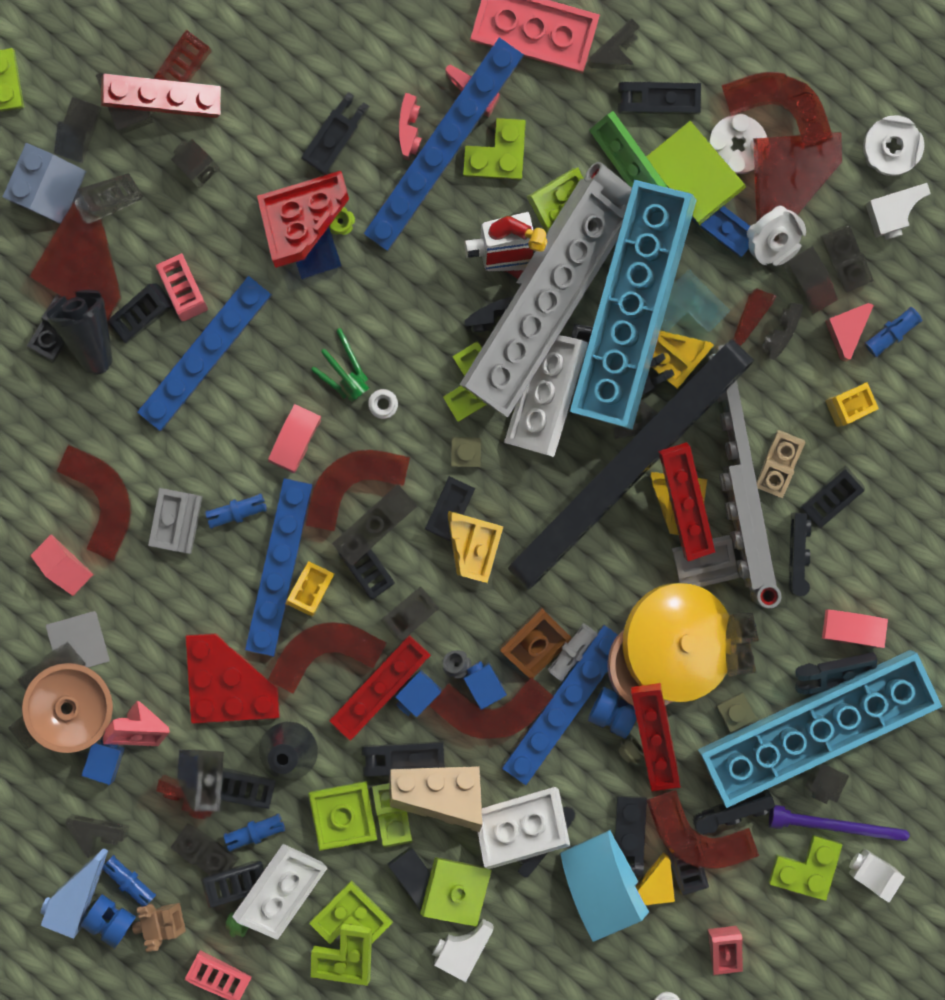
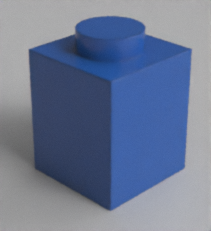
[464,661,507,710]
[395,669,442,717]
[82,737,125,785]

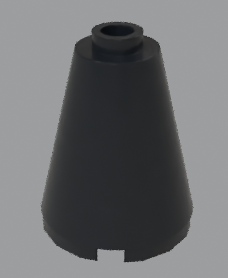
[46,289,113,375]
[259,721,318,780]

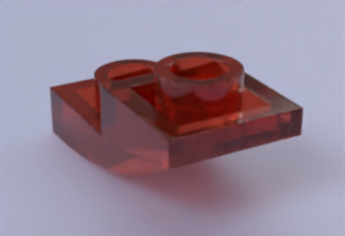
[156,775,216,819]

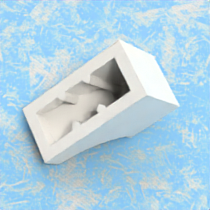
[866,183,931,240]
[849,849,905,902]
[432,919,493,982]

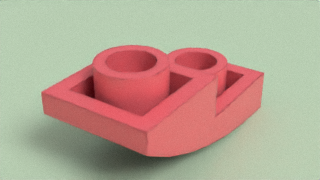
[399,92,422,160]
[268,404,321,474]
[822,609,888,648]

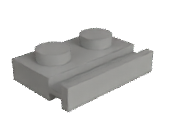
[148,488,203,554]
[672,535,739,587]

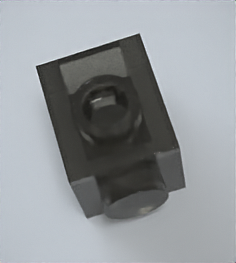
[805,763,849,804]

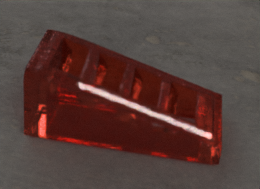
[153,30,212,83]
[733,288,777,346]

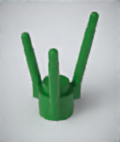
[311,328,369,403]

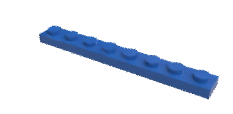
[364,37,524,251]

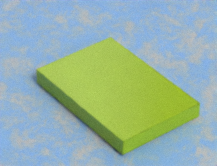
[646,121,746,225]

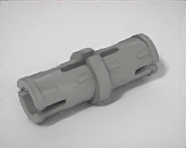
[547,623,598,681]

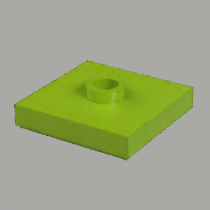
[308,781,377,851]
[420,857,492,927]

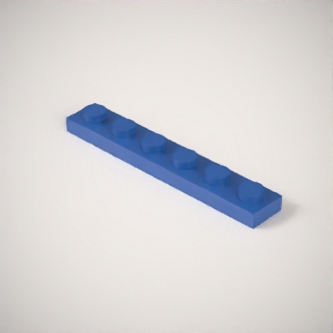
[137,276,272,431]
[245,478,313,657]
[502,624,618,785]

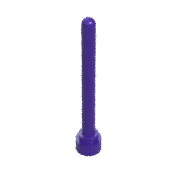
[768,805,910,841]

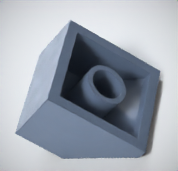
[2,143,87,225]

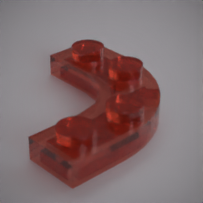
[722,72,834,150]
[56,445,132,561]
[306,450,410,531]
[268,622,387,694]
[429,676,554,739]
[646,790,759,869]

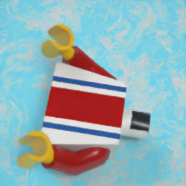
[464,212,548,279]

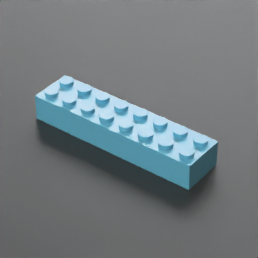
[570,180,697,429]
[698,650,942,808]

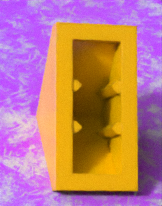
[825,382,879,427]
[285,561,335,616]
[635,852,675,905]

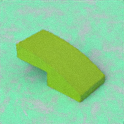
[372,783,413,848]

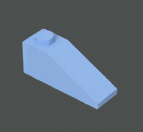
[40,849,108,939]

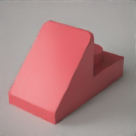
[103,701,170,746]

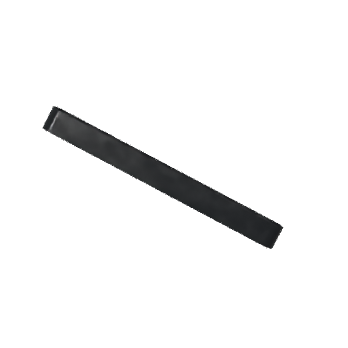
[508,339,754,590]

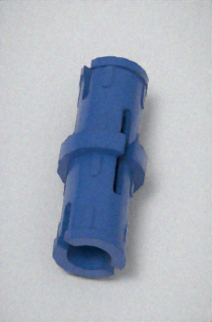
[864,307,923,358]
[205,493,267,529]
[224,813,285,852]
[102,855,156,907]

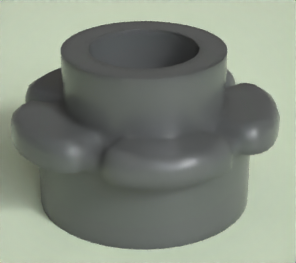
[443,650,471,679]

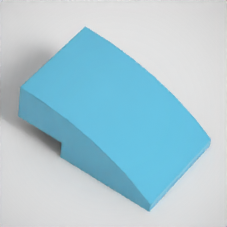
[560,830,649,942]

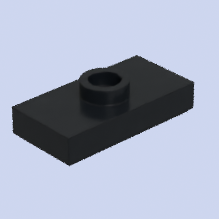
[425,476,476,541]

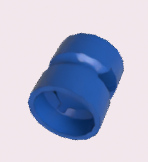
[588,687,636,739]
[80,894,136,949]

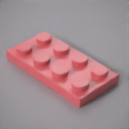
[470,0,600,74]

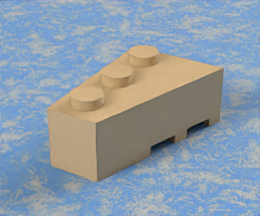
[389,766,483,832]

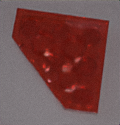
[753,132,842,222]
[30,201,122,323]

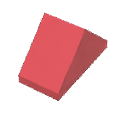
[825,303,874,361]
[30,534,94,596]
[708,926,743,975]

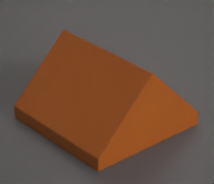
[500,607,572,680]

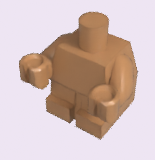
[132,903,186,952]

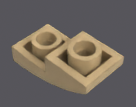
[757,430,805,498]

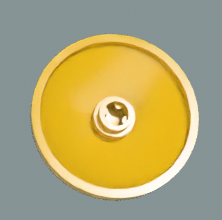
[623,583,735,702]

